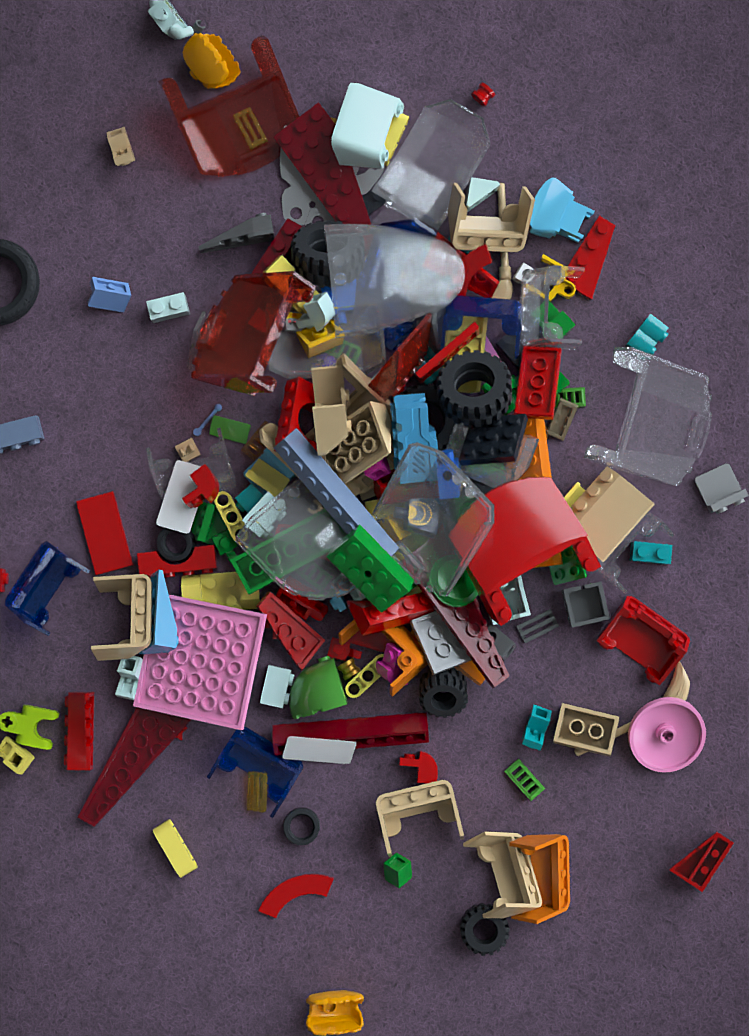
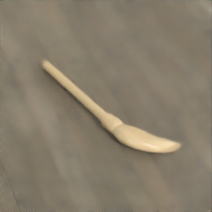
[470,183,513,317]
[574,661,690,756]

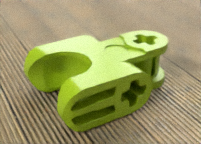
[0,704,59,750]

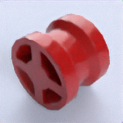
[471,82,495,107]

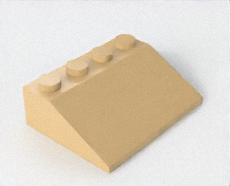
[315,401,391,484]
[570,466,655,562]

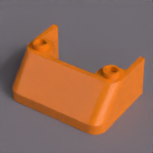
[339,620,428,697]
[509,834,570,924]

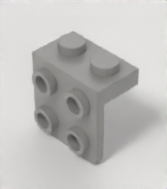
[695,464,749,514]

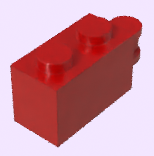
[276,575,328,621]

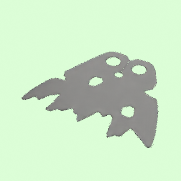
[280,126,385,226]

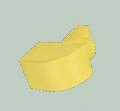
[0,736,34,774]

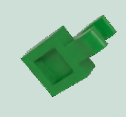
[211,529,237,563]

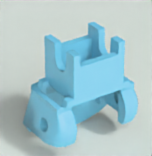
[529,178,595,243]

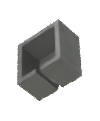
[561,581,610,627]

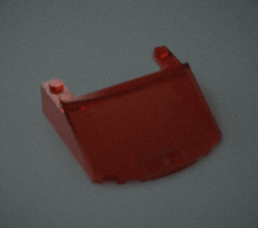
[158,35,300,177]
[191,271,316,396]

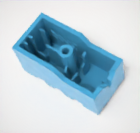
[390,393,439,483]

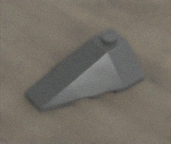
[198,213,275,253]

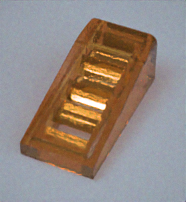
[241,421,269,462]

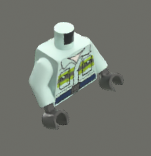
[148,0,205,40]

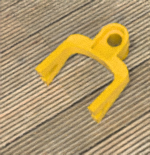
[525,254,576,301]

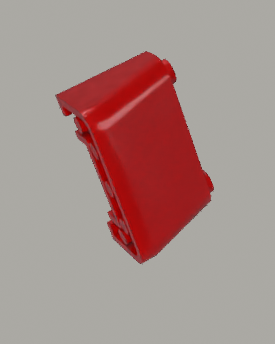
[597,596,690,685]

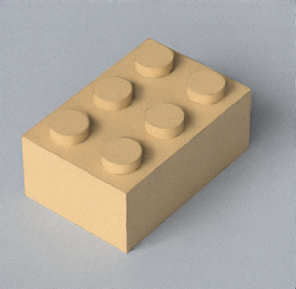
[553,703,619,757]

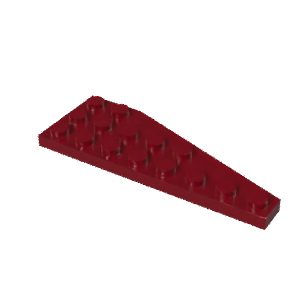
[274,102,379,258]

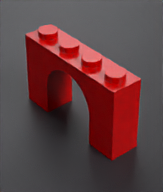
[274,377,317,452]

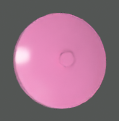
[628,697,706,772]

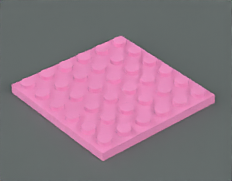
[133,595,267,730]

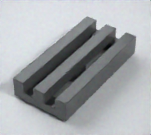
[516,609,559,643]

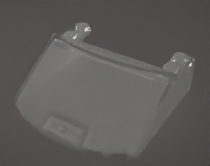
[583,347,712,486]

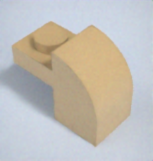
[106,127,135,166]

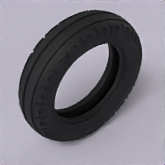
[0,239,40,326]

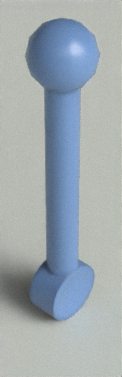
[193,404,222,436]

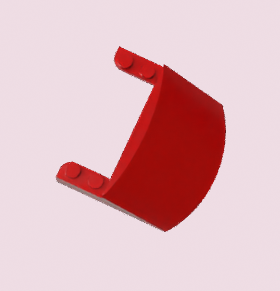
[449,477,601,626]

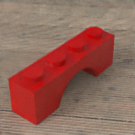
[137,545,218,578]

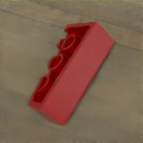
[346,592,435,636]
[64,692,94,770]

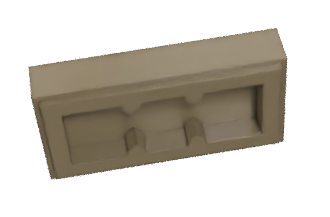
[548,398,578,441]

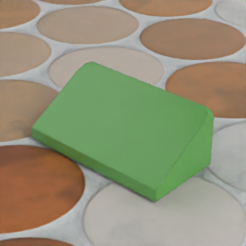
[209,415,251,444]

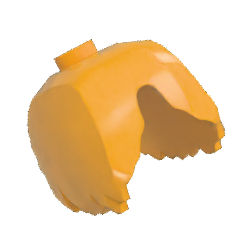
[183,33,241,89]
[306,990,364,1036]

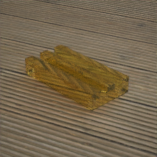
[233,107,268,150]
[247,771,267,813]

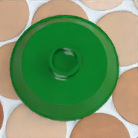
[430,555,478,607]

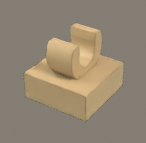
[175,438,201,462]

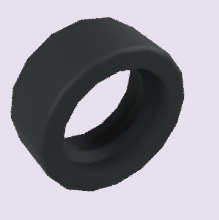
[157,528,196,561]
[283,807,320,845]

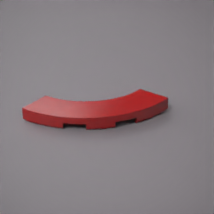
[446,243,492,314]
[258,874,334,918]

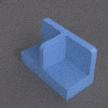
[88,277,131,312]

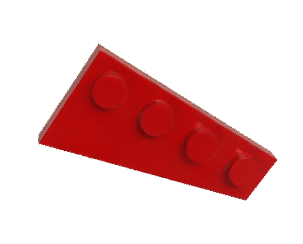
[566,215,616,300]
[422,232,499,300]
[256,591,325,670]

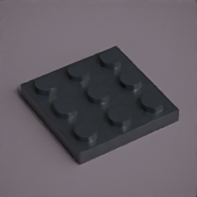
[458,414,528,466]

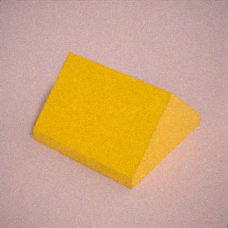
[296,319,344,359]

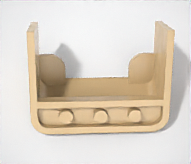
[448,183,535,252]
[311,365,352,456]
[91,574,152,661]
[376,780,464,857]
[463,832,542,918]

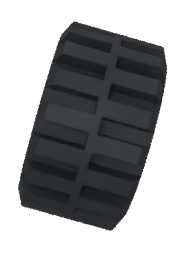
[419,668,468,718]
[460,903,510,956]

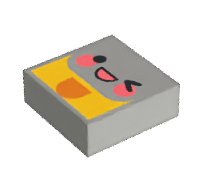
[283,311,304,333]

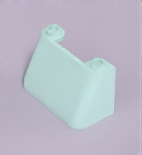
[331,83,404,169]

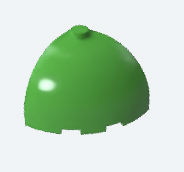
[289,656,348,719]

